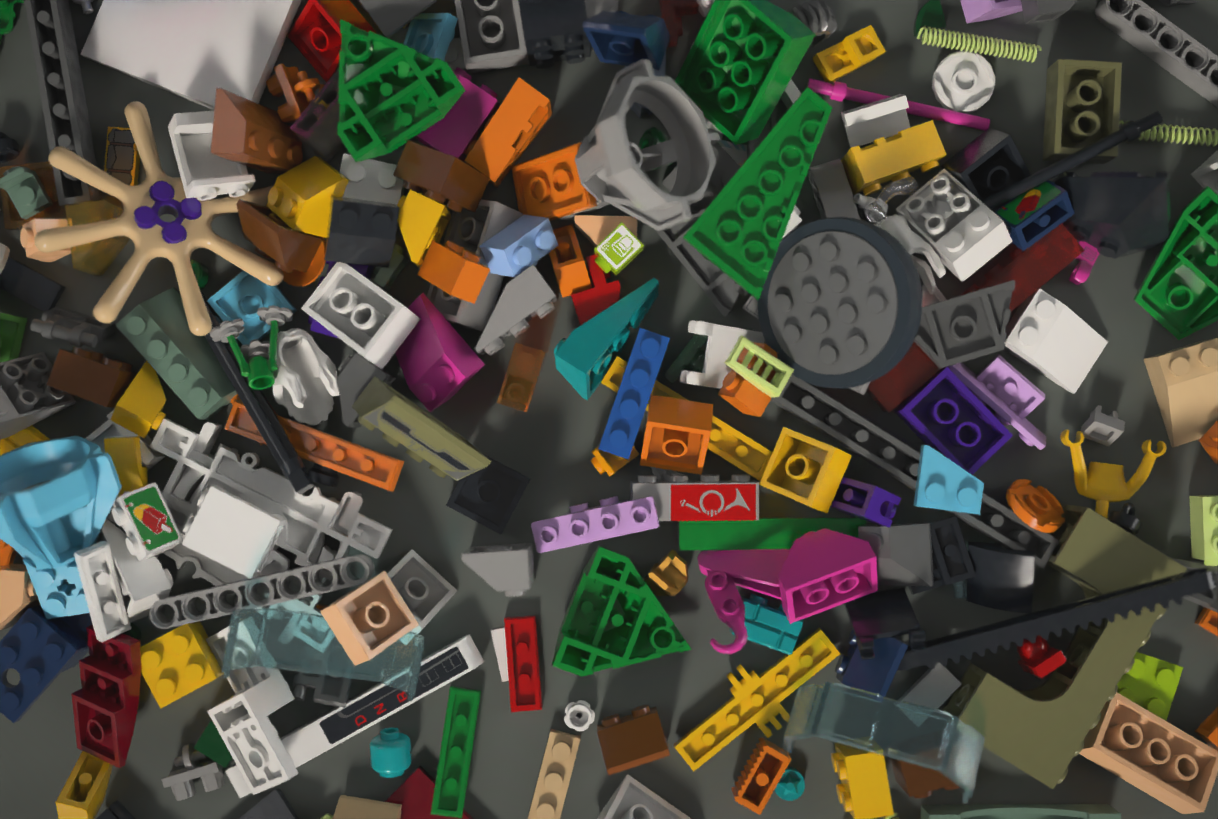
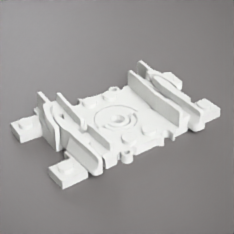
[108,419,393,653]

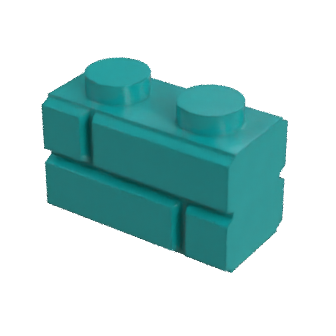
[729,593,803,655]

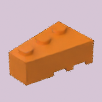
[465,77,552,188]

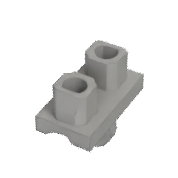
[161,744,225,801]

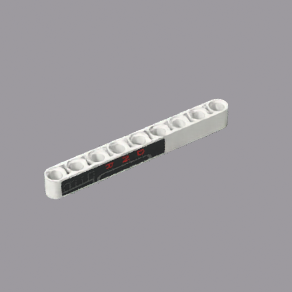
[225,634,485,798]

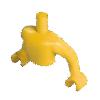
[1060,429,1167,519]

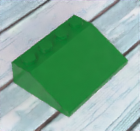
[675,0,816,145]

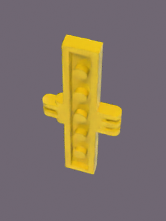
[674,628,840,771]

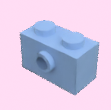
[480,215,558,278]

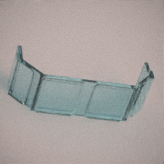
[222,608,425,701]
[783,682,985,804]

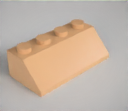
[1079,693,1218,814]

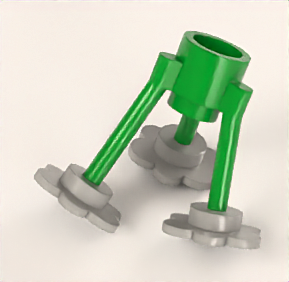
[209,305,293,390]

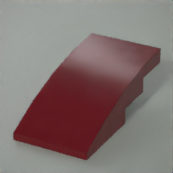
[71,625,141,768]

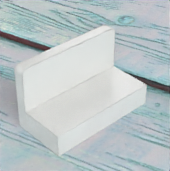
[841,94,910,148]

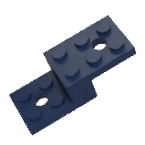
[0,605,93,724]

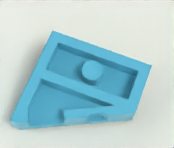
[913,445,984,515]

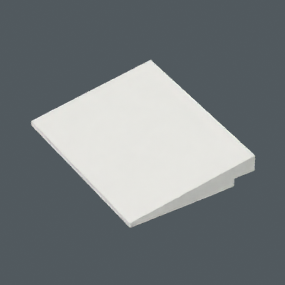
[80,0,302,110]

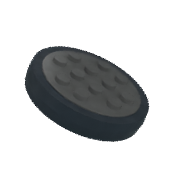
[757,217,923,388]

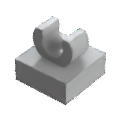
[1081,405,1125,446]

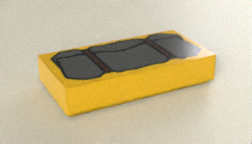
[104,126,140,186]

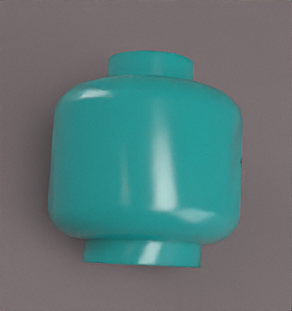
[370,727,412,778]

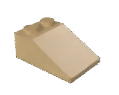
[1144,338,1218,447]

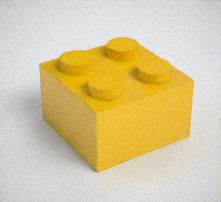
[759,427,852,514]
[140,621,224,709]
[831,737,894,819]

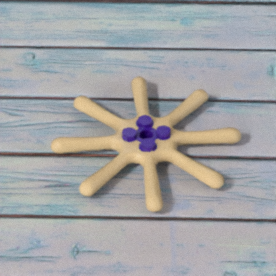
[34,101,284,336]

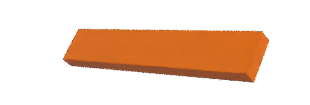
[224,400,404,492]

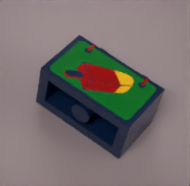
[994,180,1075,251]

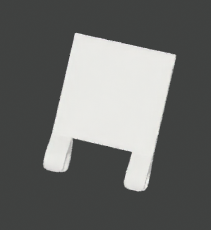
[680,320,765,389]

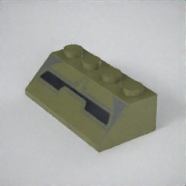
[352,376,491,481]

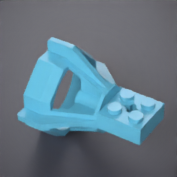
[0,436,122,619]

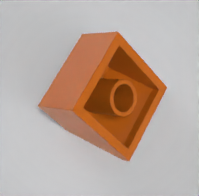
[640,395,714,475]

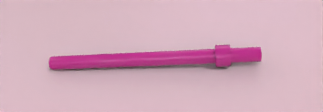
[807,78,990,131]

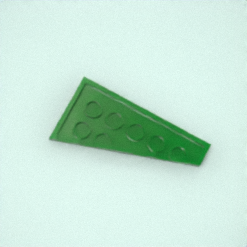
[683,87,833,300]

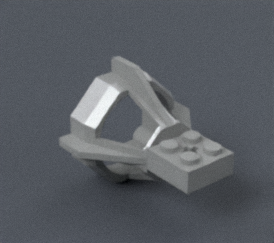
[559,60,720,231]

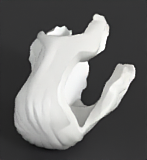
[874,214,946,294]
[268,328,339,426]

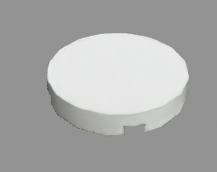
[932,50,995,114]

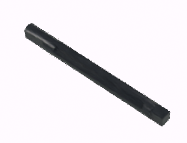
[201,292,314,494]

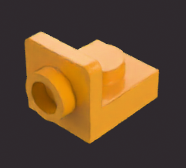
[590,446,639,476]

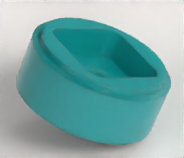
[775,767,805,801]

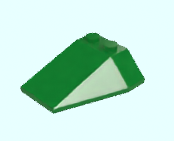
[1134,186,1218,340]

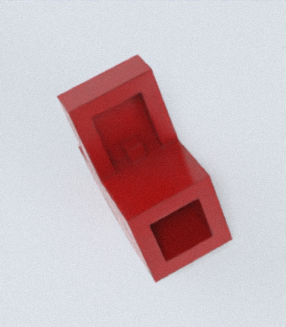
[571,254,620,326]

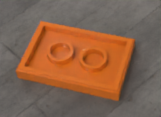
[511,142,597,221]

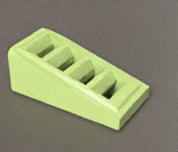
[725,336,794,398]

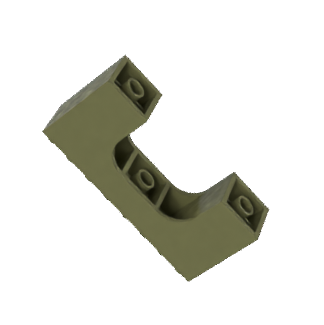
[938,504,1187,789]

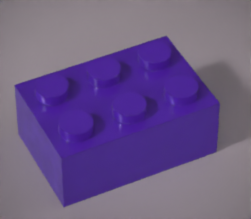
[894,367,1013,475]

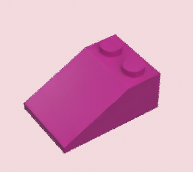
[395,293,485,412]

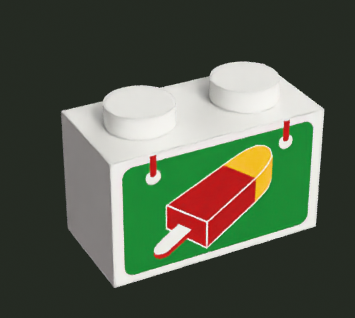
[112,482,183,562]

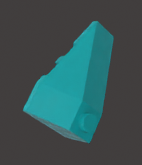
[554,278,659,400]

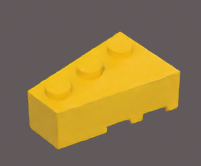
[841,120,947,196]

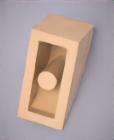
[574,215,637,258]
[20,219,77,262]

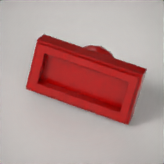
[1017,635,1067,678]

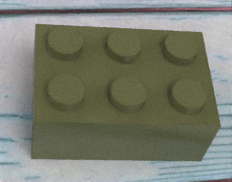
[1043,59,1122,164]

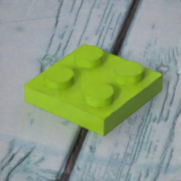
[1117,652,1183,721]

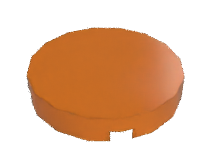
[1005,479,1065,533]

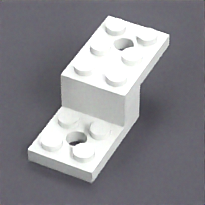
[206,615,298,795]

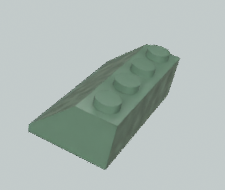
[116,287,237,421]

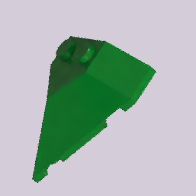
[338,19,465,162]
[552,546,692,677]

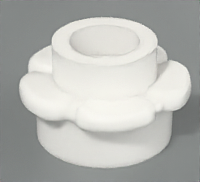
[564,700,595,731]

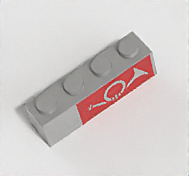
[630,474,759,521]

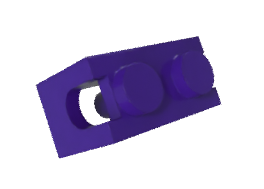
[830,477,901,528]

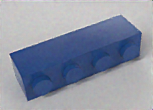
[598,328,670,459]

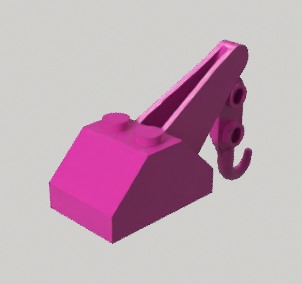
[697,528,878,654]

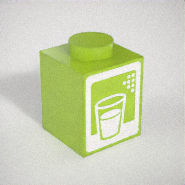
[594,223,644,275]

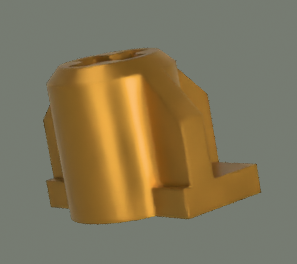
[644,549,689,596]

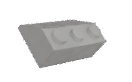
[461,542,535,596]

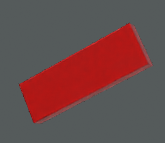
[504,615,543,712]

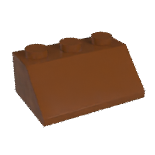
[211,88,303,174]

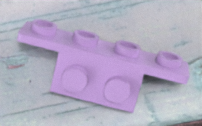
[947,354,1046,450]
[531,496,660,553]

